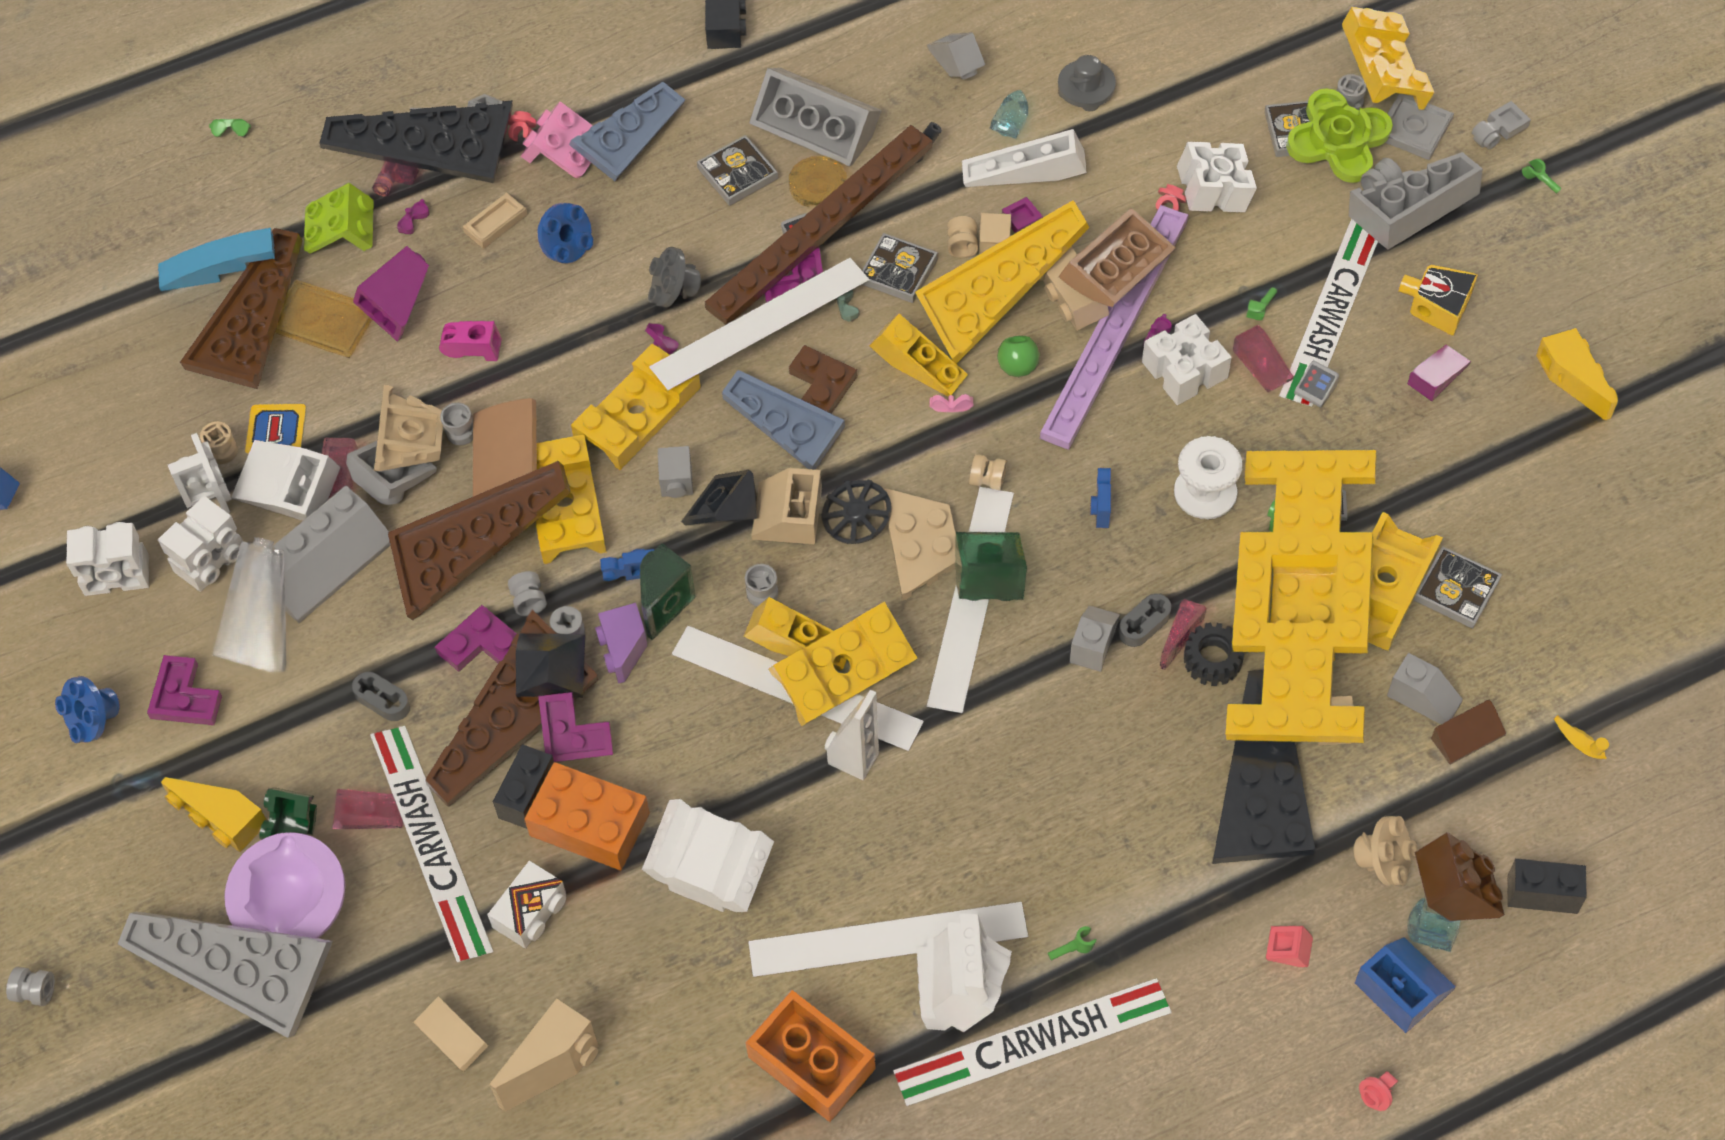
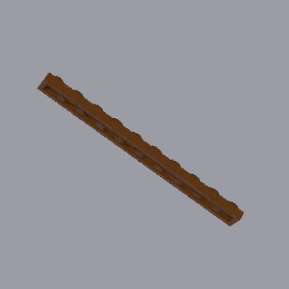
[705,125,933,325]

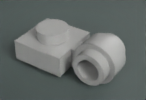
[1472,101,1531,150]

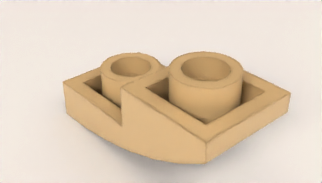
[414,996,488,1072]

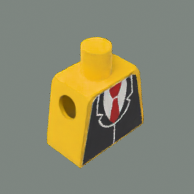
[1398,265,1478,336]

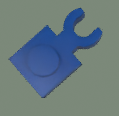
[1090,468,1111,528]
[600,549,658,581]

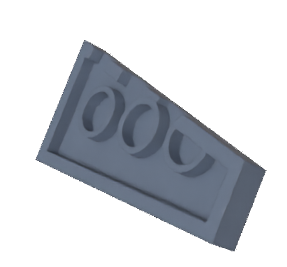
[569,82,685,181]
[722,370,845,470]

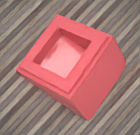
[1266,926,1313,967]

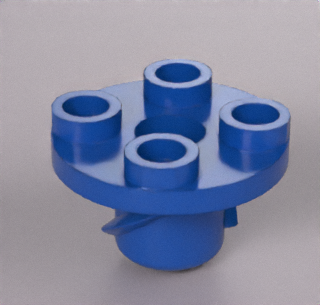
[537,203,594,263]
[55,676,120,743]

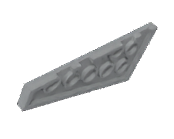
[118,911,333,1038]

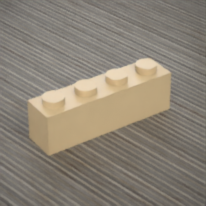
[1038,247,1109,331]

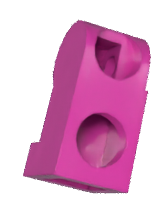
[439,321,502,361]

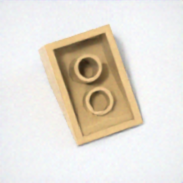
[489,998,599,1112]

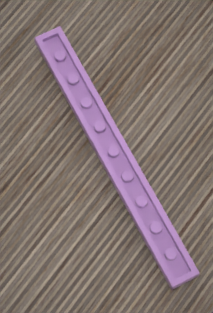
[1040,205,1188,450]

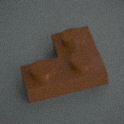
[789,345,858,414]

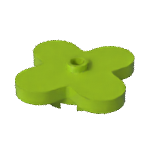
[1286,88,1393,183]

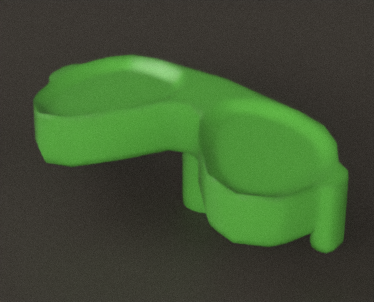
[209,119,251,137]

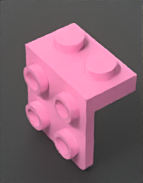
[520,102,593,178]

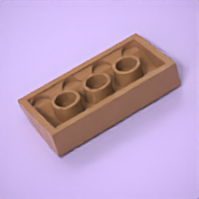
[1059,208,1176,307]
[473,398,537,496]

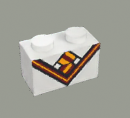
[487,861,566,949]

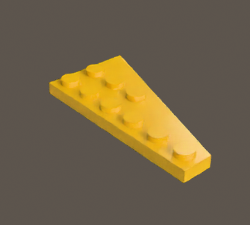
[915,200,1089,364]

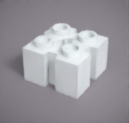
[1177,142,1257,212]
[1142,314,1231,405]
[158,496,246,592]
[66,522,149,596]

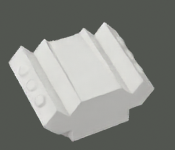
[642,799,774,912]
[917,913,1012,1032]

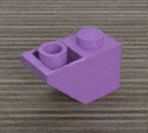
[595,603,647,684]

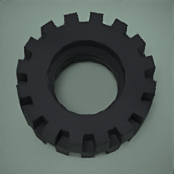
[1184,622,1244,686]

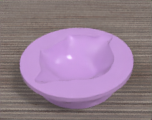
[225,833,345,939]

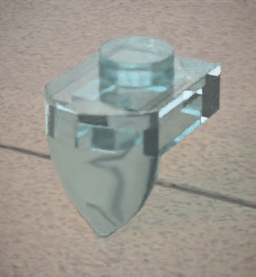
[989,90,1029,139]
[1407,898,1461,952]

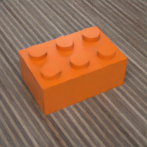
[524,762,650,871]
[746,990,876,1122]

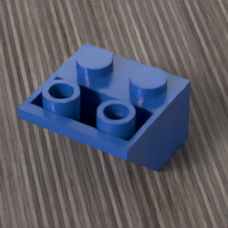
[1354,937,1456,1033]

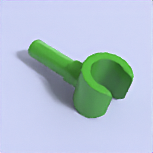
[1522,159,1562,194]
[1246,287,1277,321]
[1047,926,1097,960]

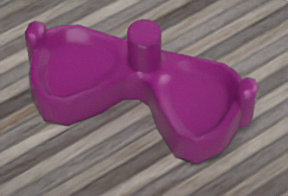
[397,199,429,234]
[1143,314,1172,346]
[645,323,679,355]

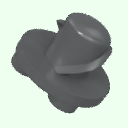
[1058,55,1116,111]
[648,247,701,307]

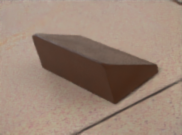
[1431,699,1506,765]

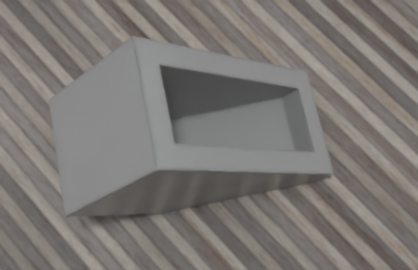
[927,32,985,80]
[1070,606,1120,672]
[1387,653,1463,724]

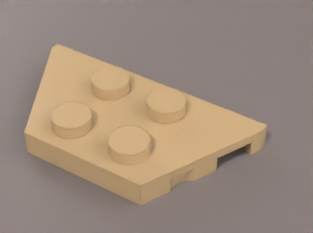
[374,384,443,471]
[883,489,961,600]

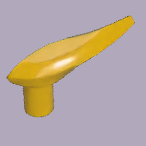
[1554,715,1609,759]

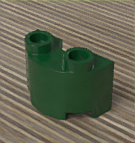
[259,787,317,840]

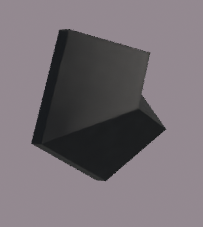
[681,470,757,526]
[516,633,586,698]

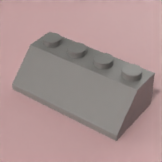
[749,68,881,166]
[248,486,390,623]

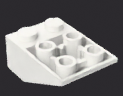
[231,440,340,521]

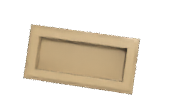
[462,192,528,249]

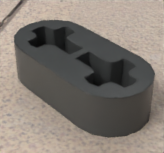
[1119,594,1171,647]
[352,672,410,721]

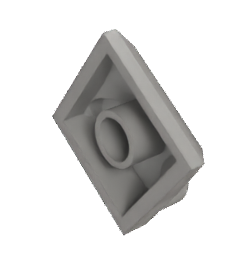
[346,441,437,505]

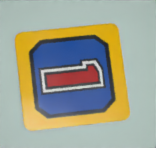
[245,404,306,454]

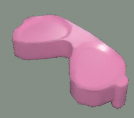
[930,394,973,412]

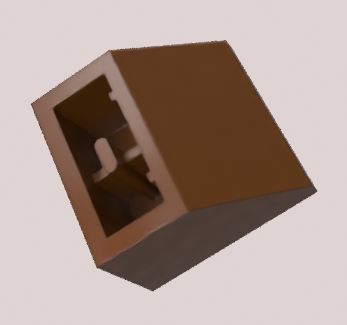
[1415,832,1505,921]

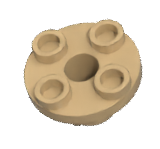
[1353,816,1418,886]

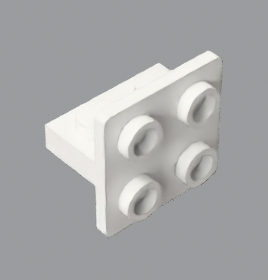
[168,433,232,513]

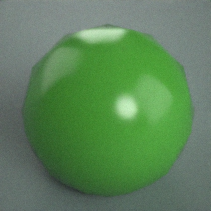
[997,336,1040,378]

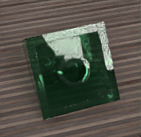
[955,532,1027,601]
[640,544,696,640]

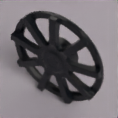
[821,479,892,544]

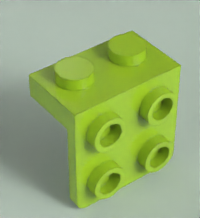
[304,183,374,254]

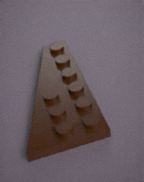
[180,228,303,389]
[388,461,571,620]
[425,609,599,807]

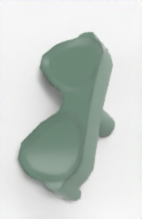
[836,289,859,322]

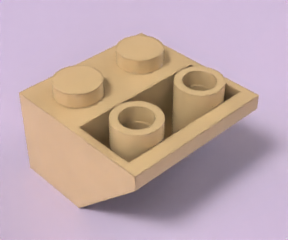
[751,468,822,544]

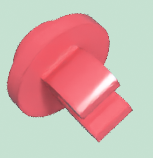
[508,111,536,141]
[1156,184,1186,211]
[1359,1071,1398,1111]

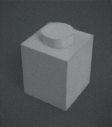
[658,446,693,498]

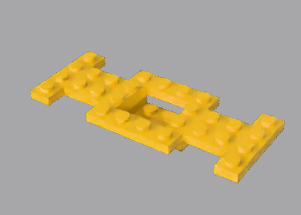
[1225,450,1377,743]

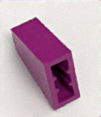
[353,246,429,342]

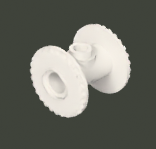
[1174,436,1242,520]

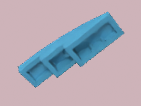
[158,227,275,291]

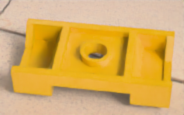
[1342,7,1434,110]
[571,343,701,470]
[536,434,607,564]
[1331,512,1443,651]
[768,601,918,726]

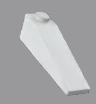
[962,129,1087,187]
[825,690,879,780]

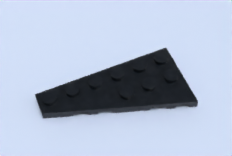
[319,100,513,183]
[1212,670,1315,864]

